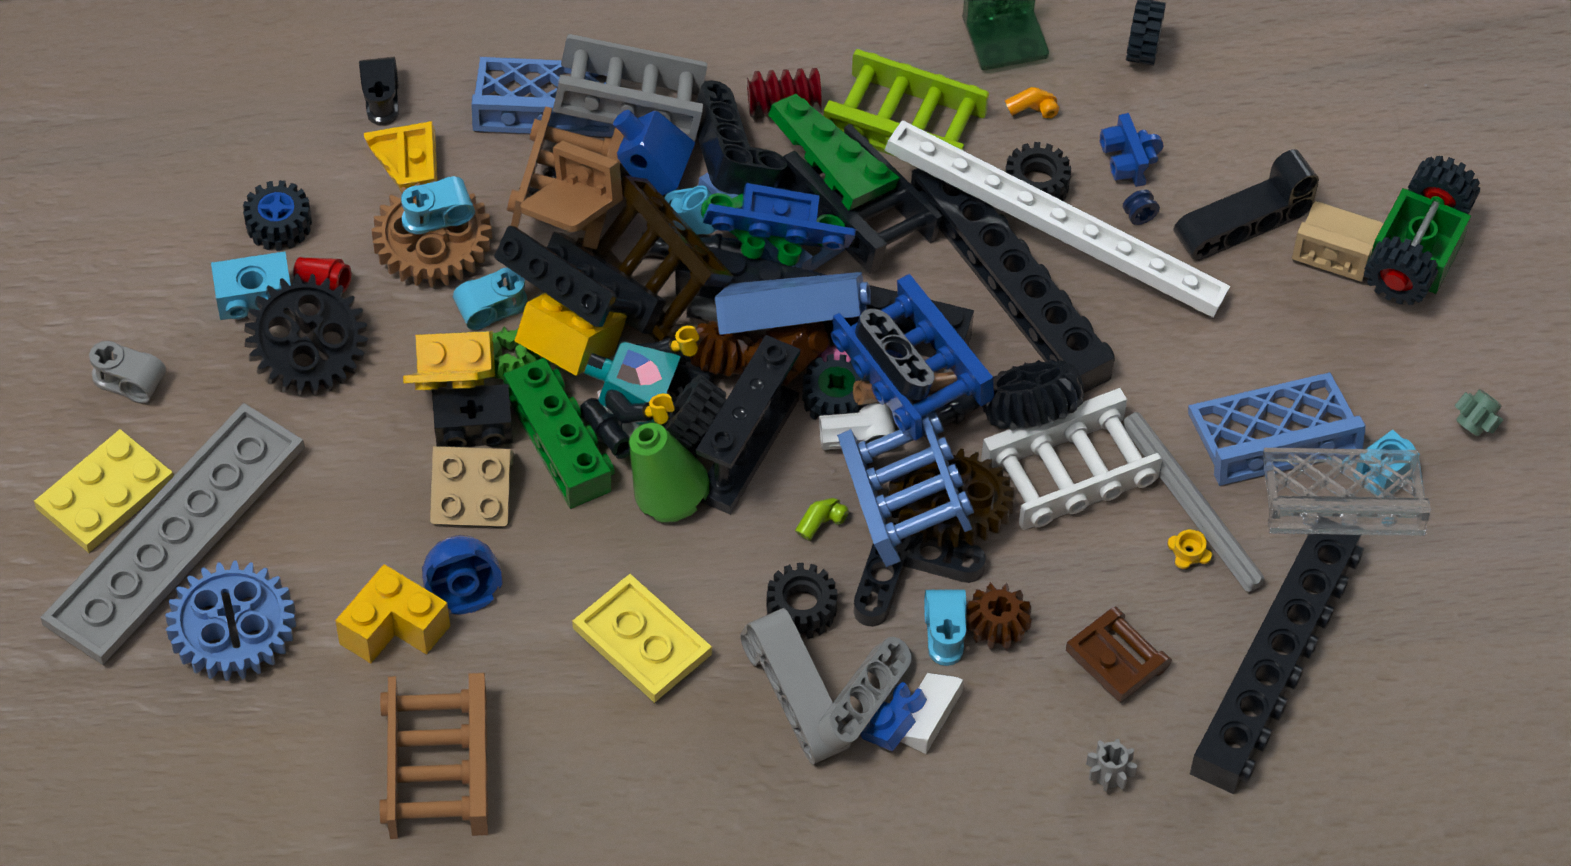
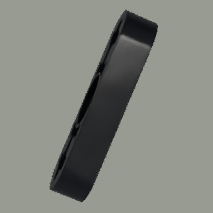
[855,309,935,400]

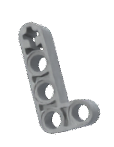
[740,608,851,764]

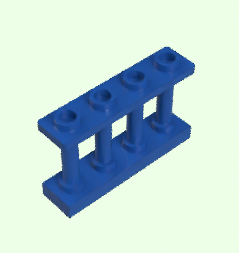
[831,274,994,441]

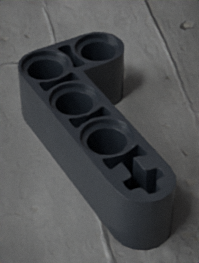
[696,80,787,195]
[1173,149,1319,260]

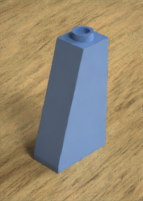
[715,272,871,335]

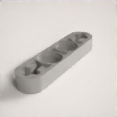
[818,637,911,750]

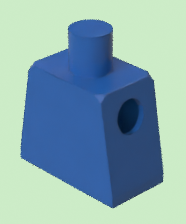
[613,110,695,196]

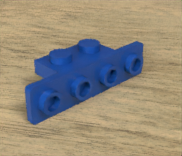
[703,183,856,250]

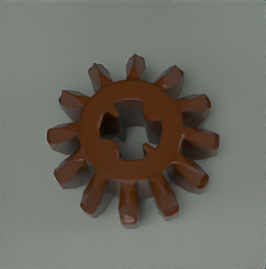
[688,321,753,377]
[966,582,1032,651]

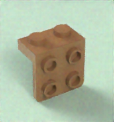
[520,141,623,232]

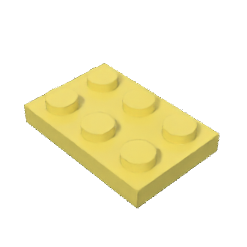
[34,429,174,553]
[572,574,712,703]

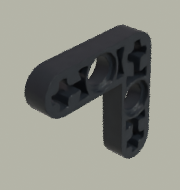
[853,523,986,627]

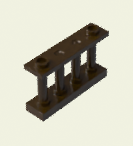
[577,176,734,341]

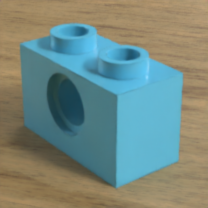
[211,251,291,320]

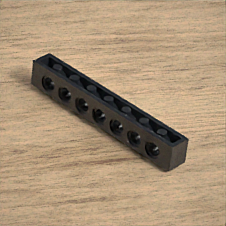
[911,168,1115,394]
[1190,513,1365,794]

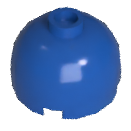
[422,535,503,615]

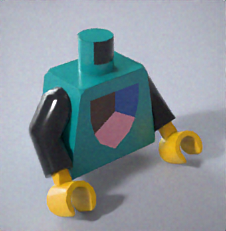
[584,325,699,426]

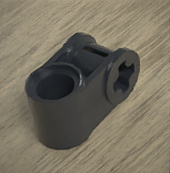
[359,57,399,125]

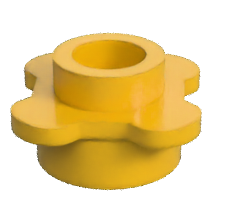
[1167,529,1212,569]

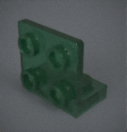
[962,0,1049,70]

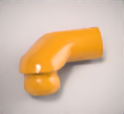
[1004,87,1059,118]

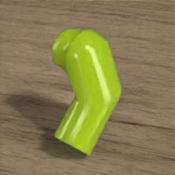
[794,498,849,541]

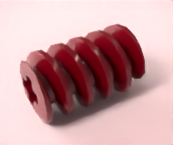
[747,68,822,117]

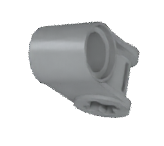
[89,341,166,403]

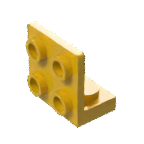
[403,331,495,390]

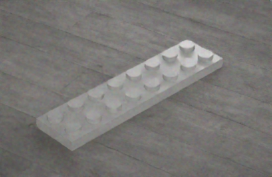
[40,403,305,665]

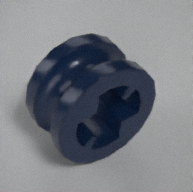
[1122,189,1160,225]

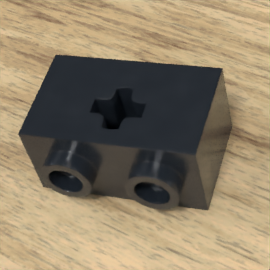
[432,384,513,447]

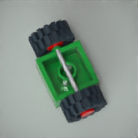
[1364,156,1480,305]

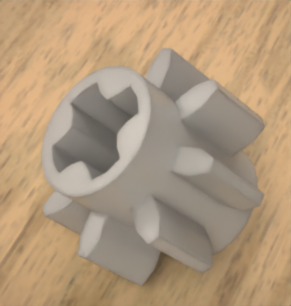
[1086,739,1137,791]

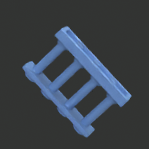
[837,411,974,567]

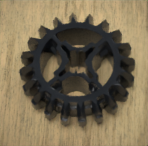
[982,359,1084,430]

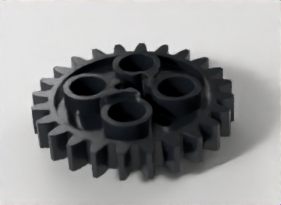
[244,274,368,396]

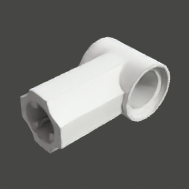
[819,403,895,452]

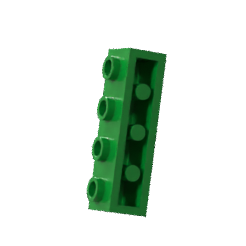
[503,358,615,509]

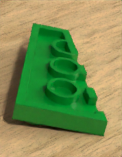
[768,94,900,210]

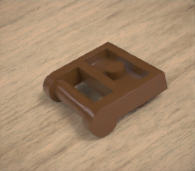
[1066,606,1172,703]

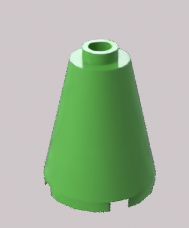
[629,423,710,522]

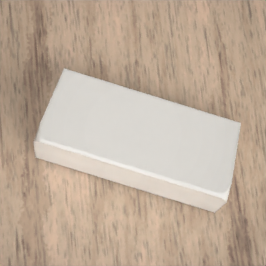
[900,673,964,754]

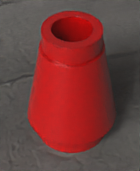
[293,257,352,293]

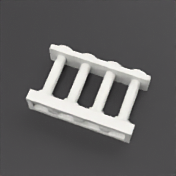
[981,388,1162,530]

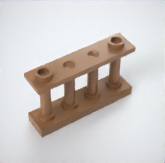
[507,106,624,250]
[379,673,488,839]

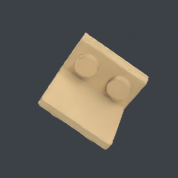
[1292,201,1383,282]
[430,446,514,526]

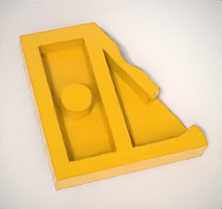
[364,121,437,192]

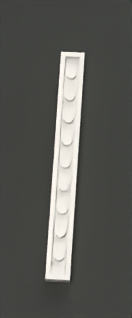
[884,120,1230,318]

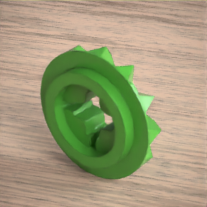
[493,326,539,380]

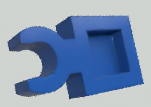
[860,682,927,751]

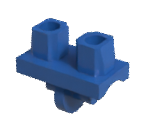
[1099,113,1164,187]

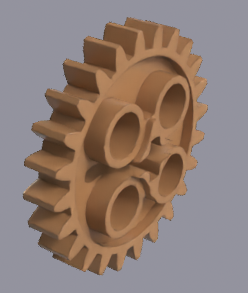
[371,181,492,287]

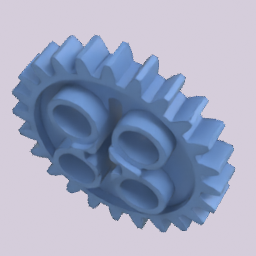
[165,561,296,681]

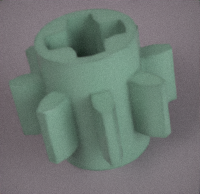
[1455,389,1504,436]

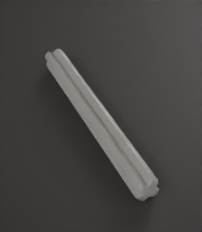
[1123,412,1264,592]

